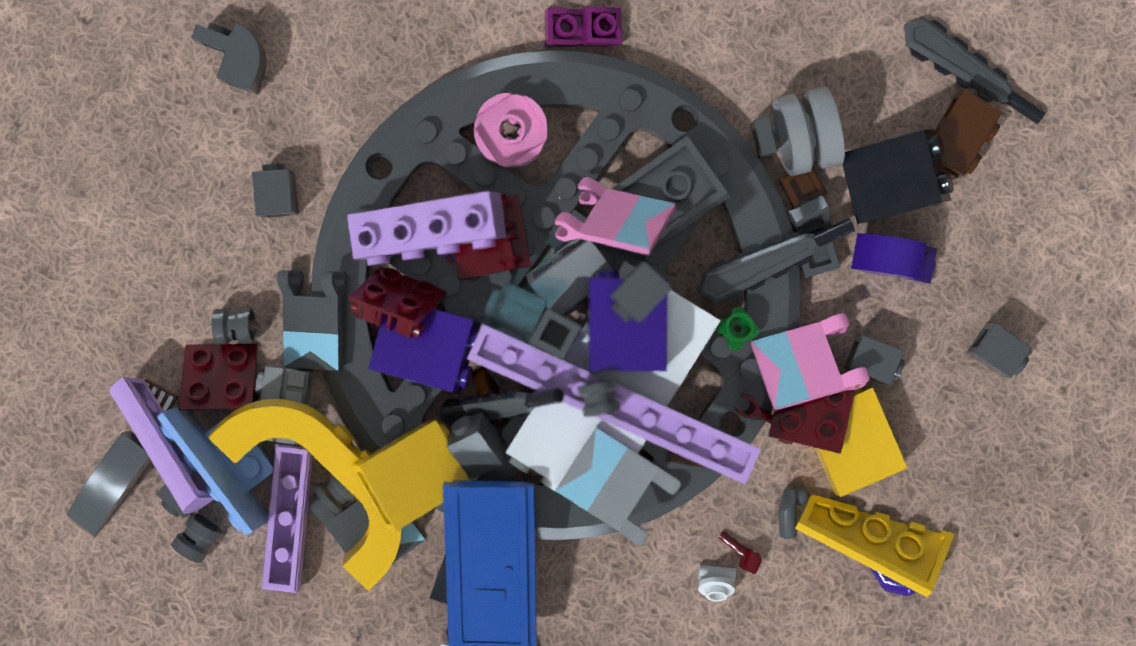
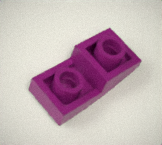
[545,6,622,47]

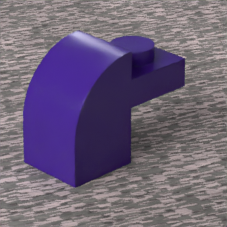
[851,233,937,284]

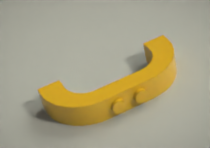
[208,399,401,591]

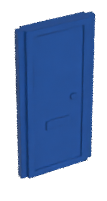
[443,481,537,646]

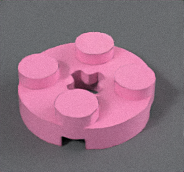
[474,93,547,169]

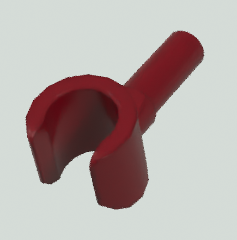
[734,393,773,424]
[718,531,762,574]

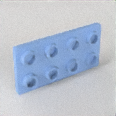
[157,406,274,536]

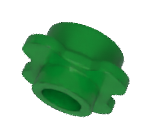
[716,307,759,351]

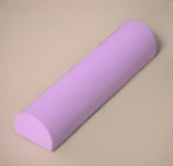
[109,377,213,514]
[262,443,313,593]

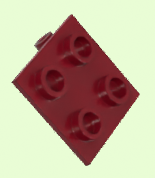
[454,194,531,280]
[348,267,447,339]
[178,343,258,411]
[768,390,855,454]

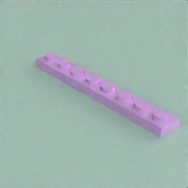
[467,324,761,484]

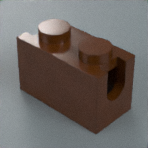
[934,90,1002,178]

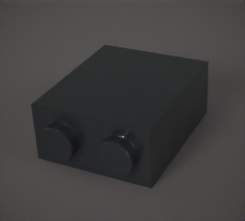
[842,129,954,224]

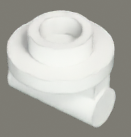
[698,565,736,601]

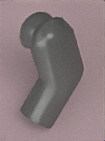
[778,484,808,539]

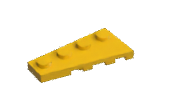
[795,494,955,597]

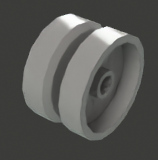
[772,86,845,176]

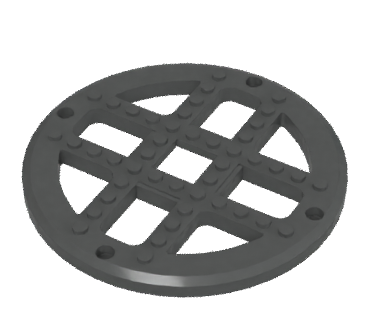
[311,50,801,540]

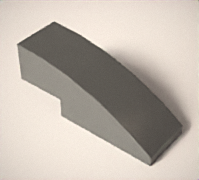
[67,430,152,537]

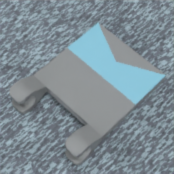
[555,427,681,545]

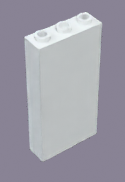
[506,261,720,509]

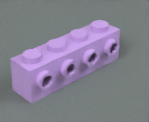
[347,191,507,266]

